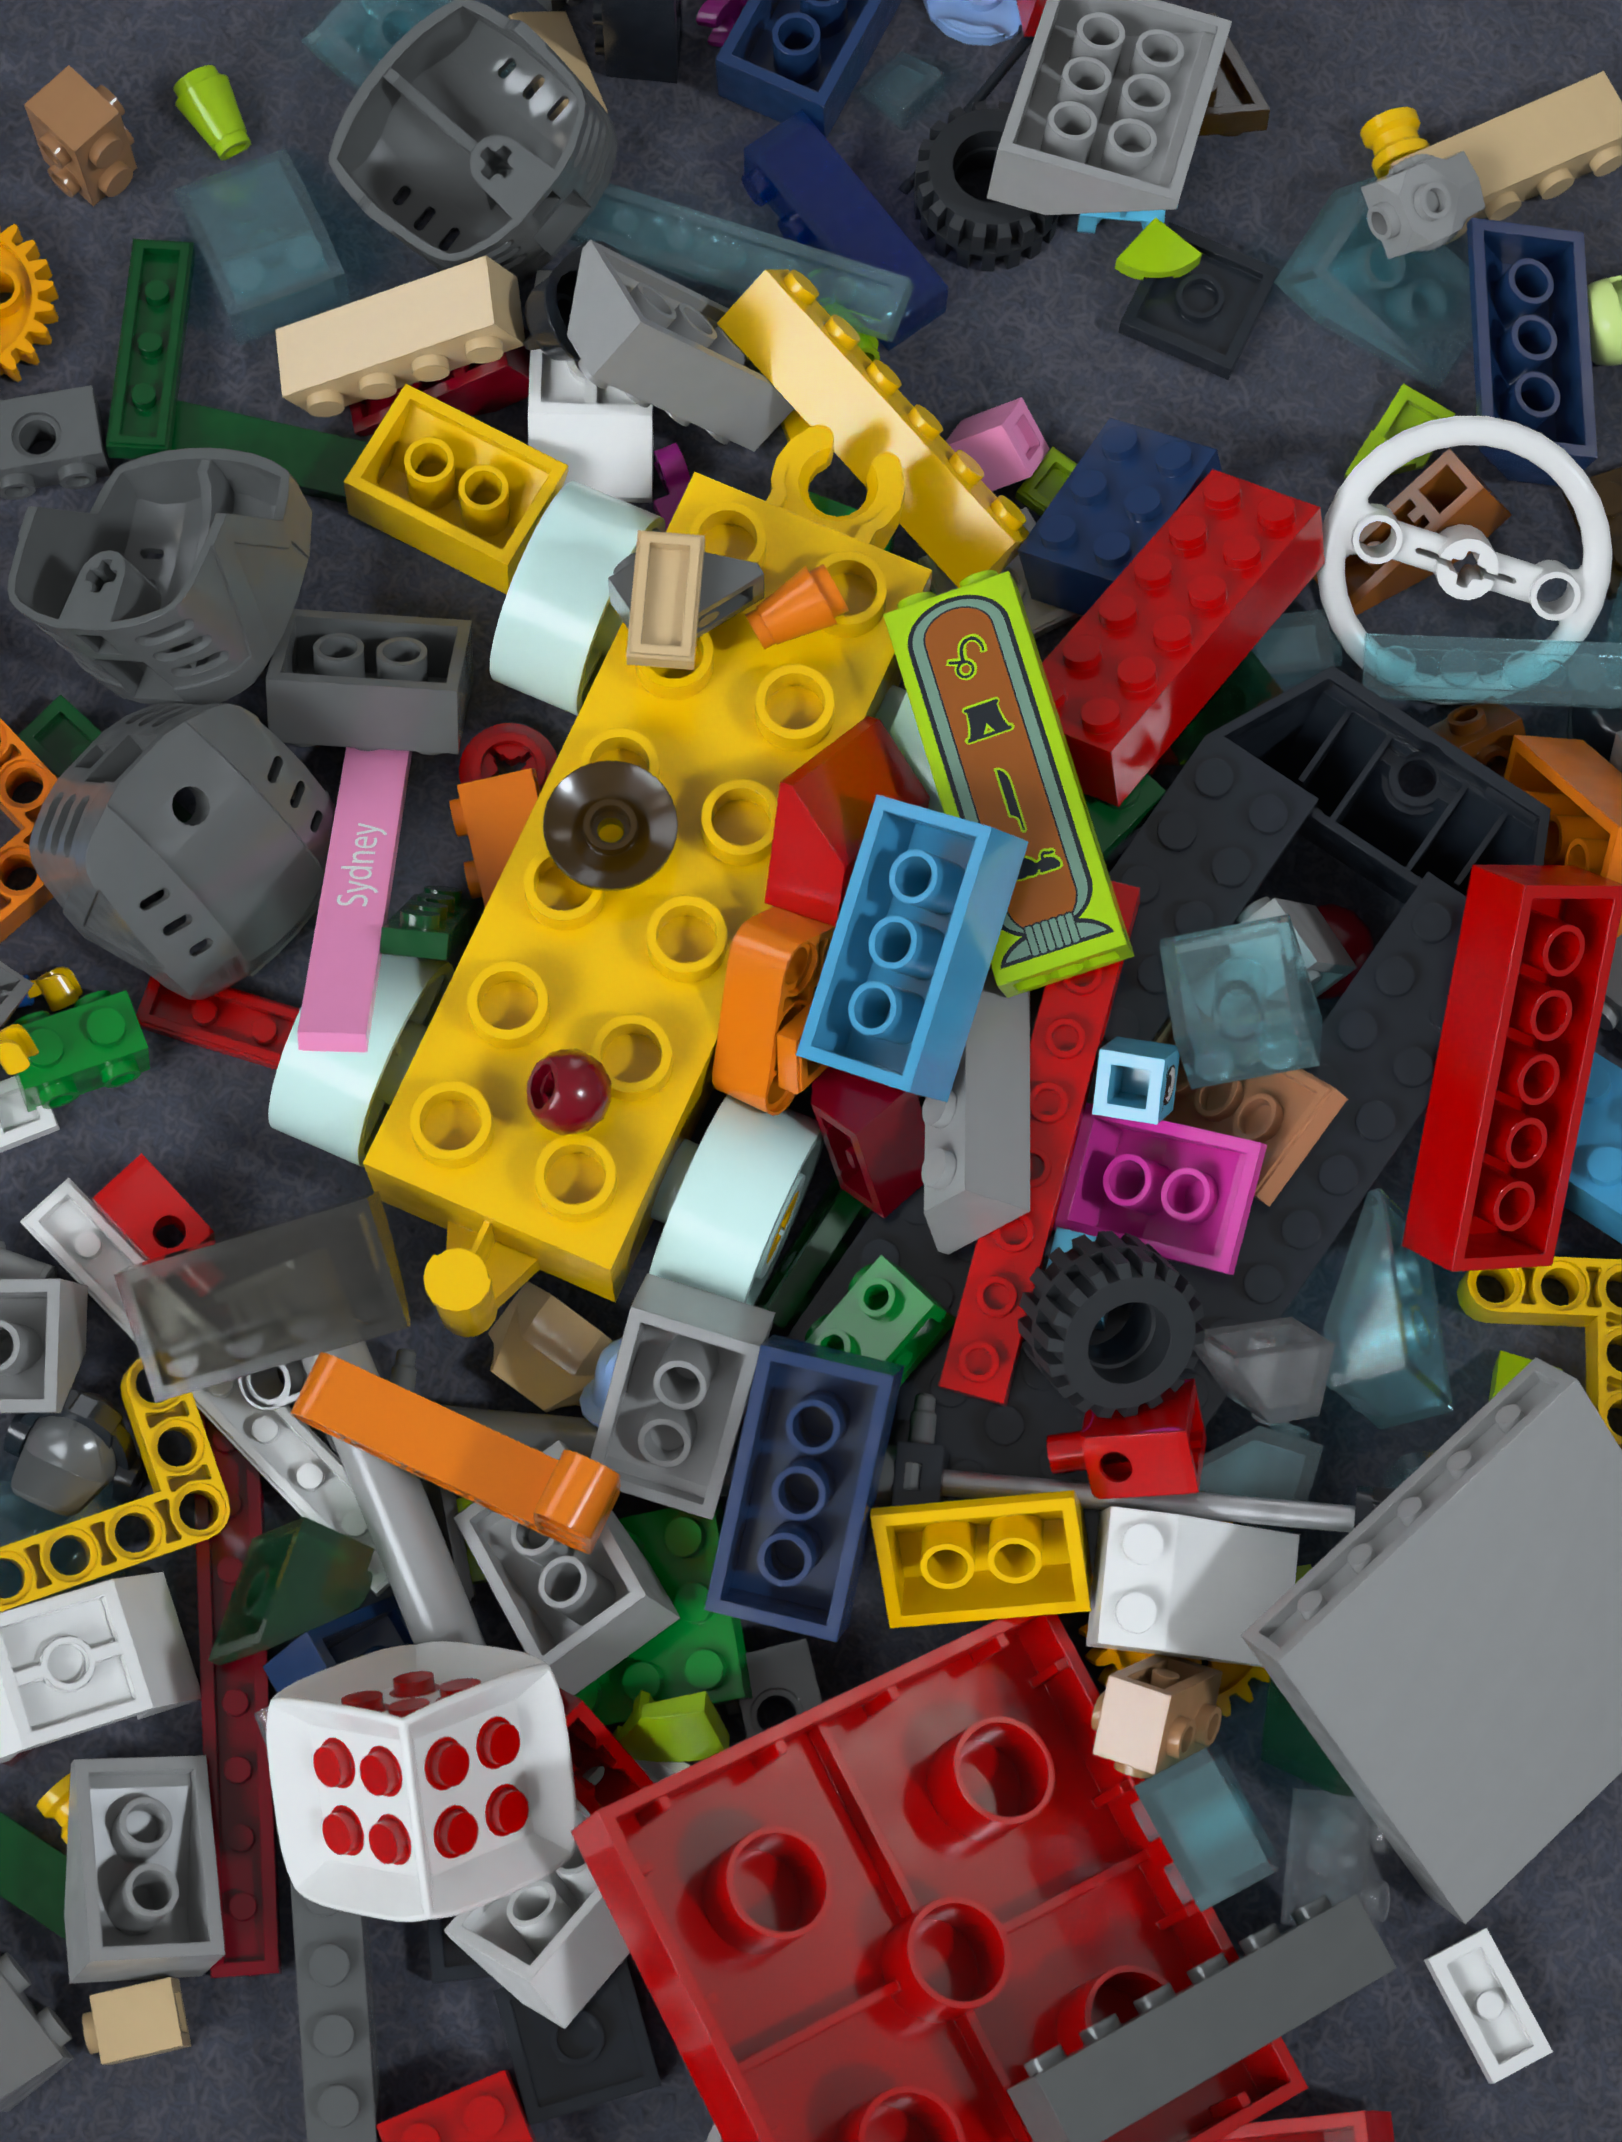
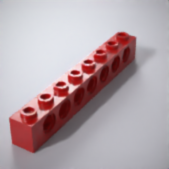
[939,881,1140,1406]

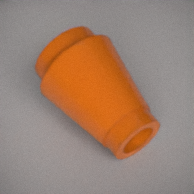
[745,564,849,650]

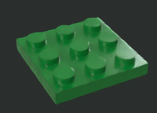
[560,1500,753,1728]

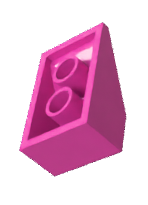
[1053,1103,1267,1275]

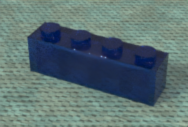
[741,110,949,351]

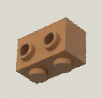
[24,65,137,207]
[1091,1654,1223,1778]

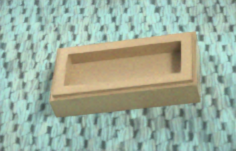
[626,530,705,670]

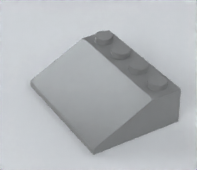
[987,0,1232,215]

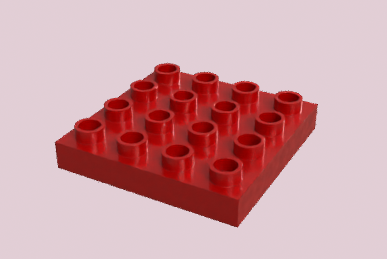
[571,1614,1308,2142]

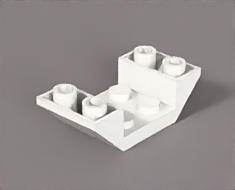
[528,270,654,503]
[0,1572,201,1764]

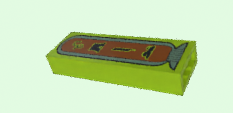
[883,570,1134,998]

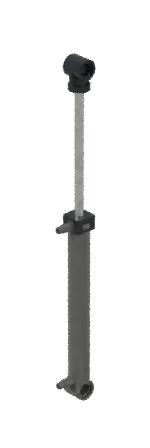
[326,1348,1396,1532]

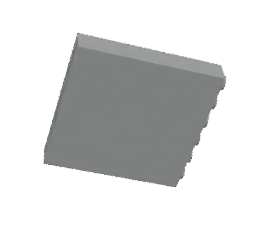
[1241,1357,1622,1924]

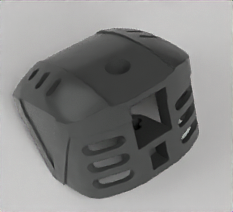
[328,0,618,283]
[7,448,312,705]
[29,702,336,1000]

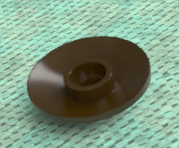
[543,761,678,891]

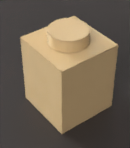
[82,1977,191,2065]

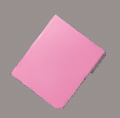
[946,397,1050,491]

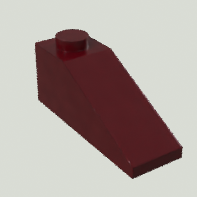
[349,328,530,437]

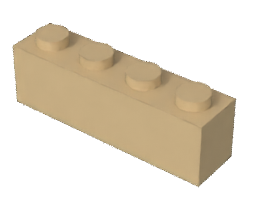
[1389,71,1622,245]
[275,255,525,417]

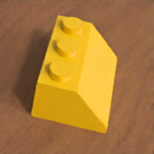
[344,384,569,595]
[870,1490,1092,1628]

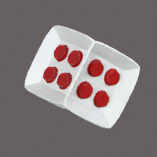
[267,1641,577,1922]

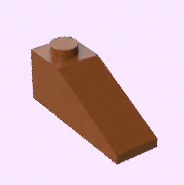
[1313,448,1512,616]

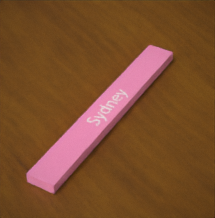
[297,747,412,1053]

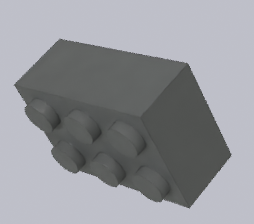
[266,609,473,755]

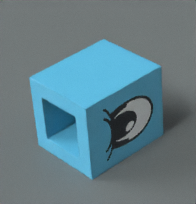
[1092,1036,1181,1125]

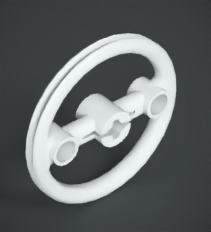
[1317,416,1613,705]

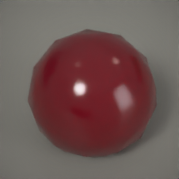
[527,1049,611,1135]

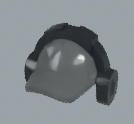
[4,1389,147,1516]

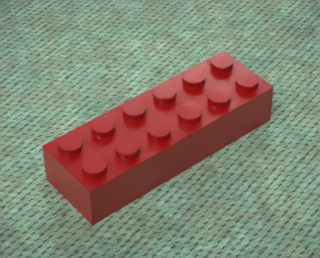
[1042,469,1325,807]
[1402,865,1622,1272]

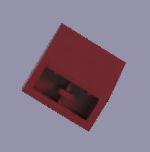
[811,1066,925,1219]

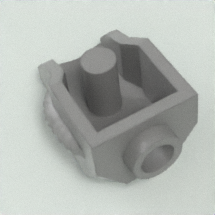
[1360,151,1485,259]

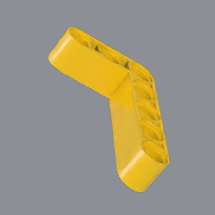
[1457,1257,1622,1450]
[0,1353,230,1613]

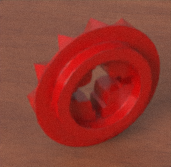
[459,723,557,791]

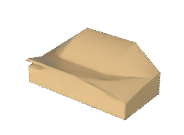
[488,1281,613,1413]

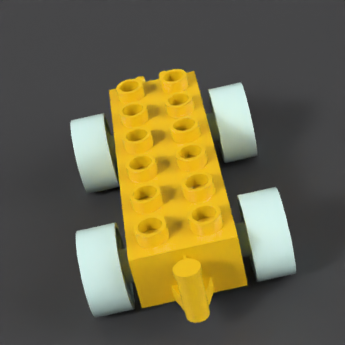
[268,424,944,1337]

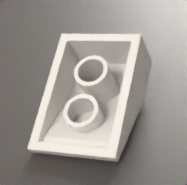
[1086,1506,1300,1667]

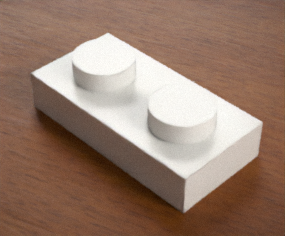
[1424,1928,1553,2084]

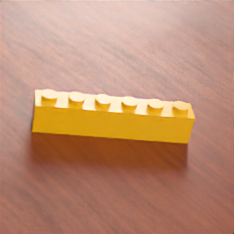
[717,269,1029,588]

